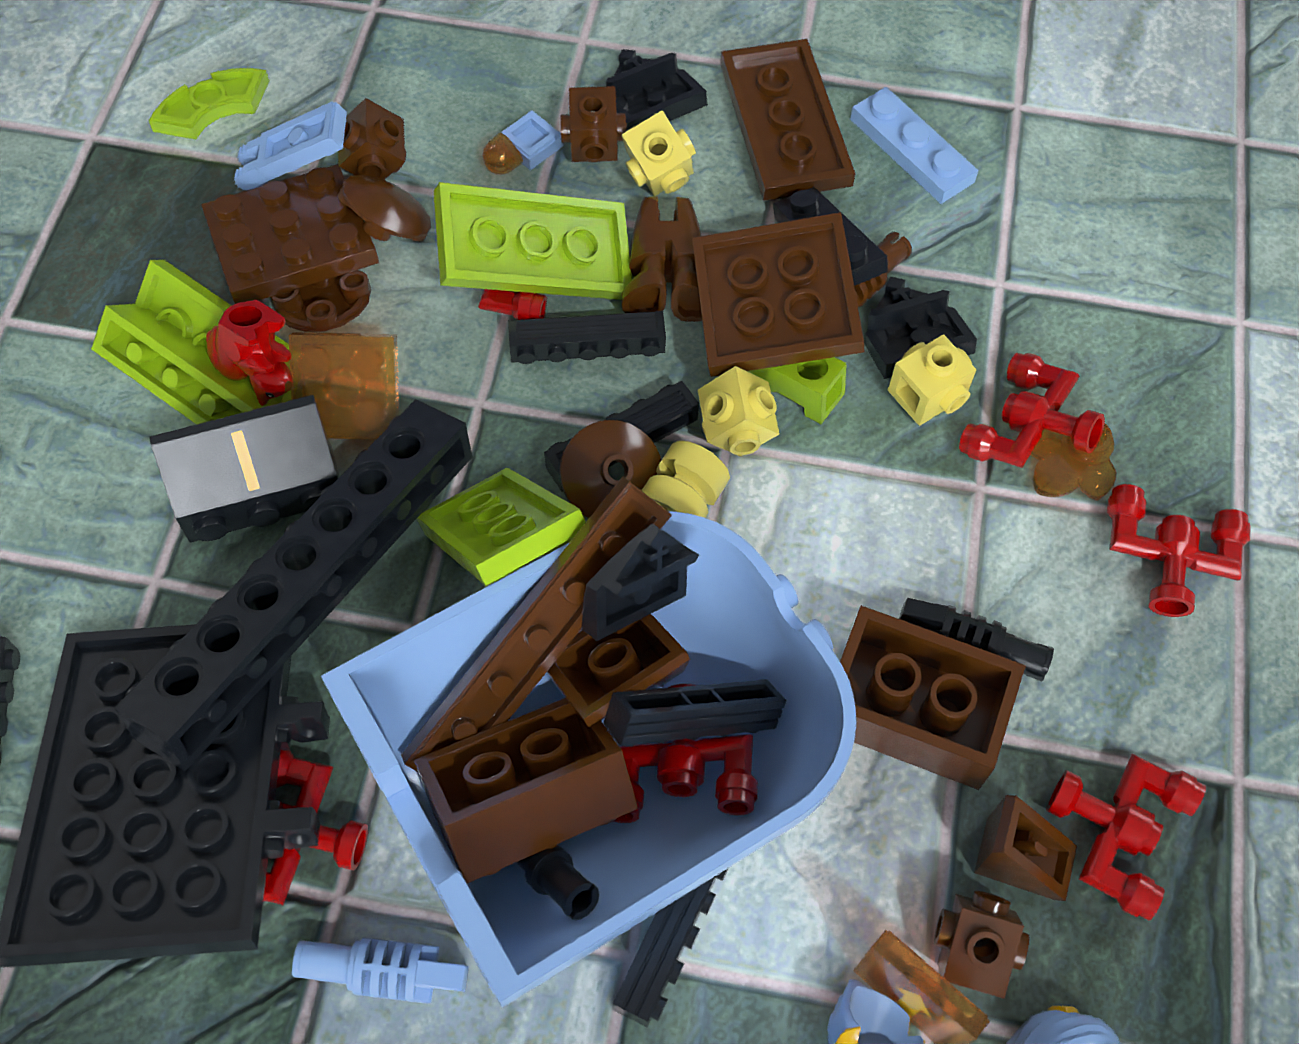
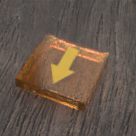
[853,930,990,1044]

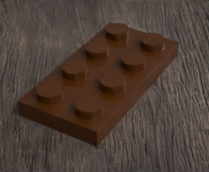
[720,39,856,201]

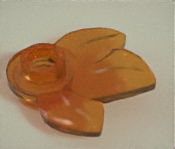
[1031,423,1116,501]

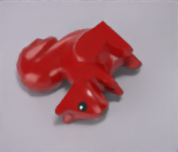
[206,300,293,406]

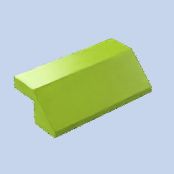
[91,260,310,424]

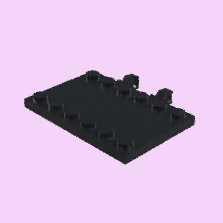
[0,624,330,968]

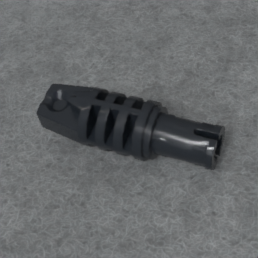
[898,598,1054,682]

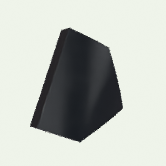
[606,49,707,132]
[865,276,977,379]
[582,524,699,641]

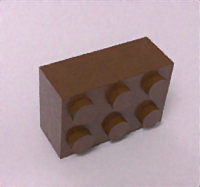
[840,605,1026,790]
[414,698,638,884]

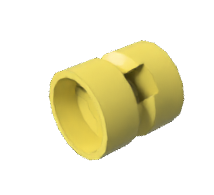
[642,441,730,518]

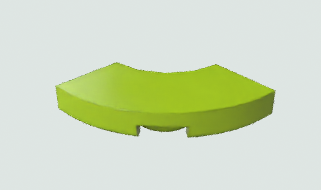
[148,68,269,140]

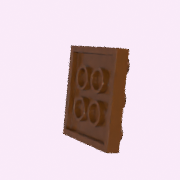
[201,164,379,304]
[692,212,865,377]

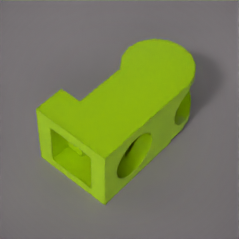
[747,357,846,424]

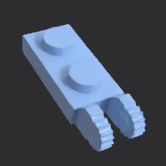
[234,101,347,191]

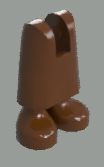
[622,196,702,322]

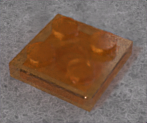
[289,332,399,440]

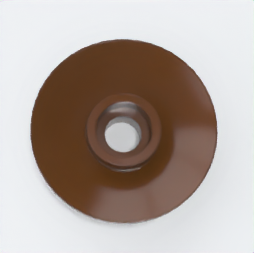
[560,420,661,519]

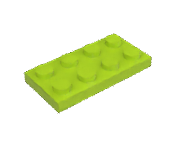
[433,182,632,300]
[417,467,586,586]

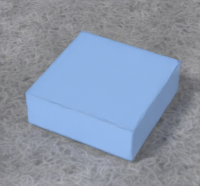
[498,110,564,170]

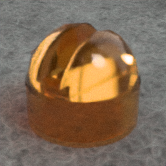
[483,132,523,175]

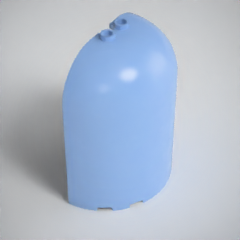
[321,511,856,1008]

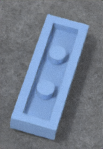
[850,87,979,204]

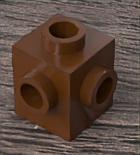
[560,86,626,163]
[338,98,406,180]
[934,891,1029,999]

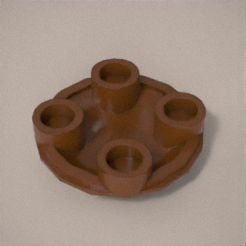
[338,174,431,242]
[271,270,371,332]

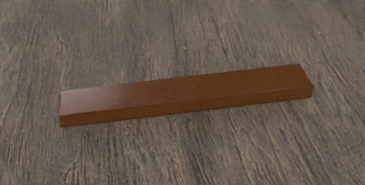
[401,476,672,772]

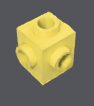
[622,110,696,196]
[888,334,976,426]
[698,366,779,457]

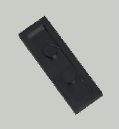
[773,187,888,286]

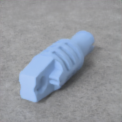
[292,937,469,1004]

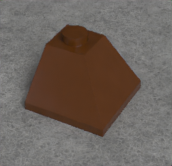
[546,614,690,727]

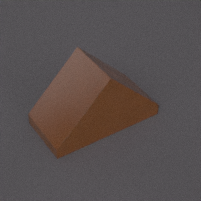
[974,795,1077,901]

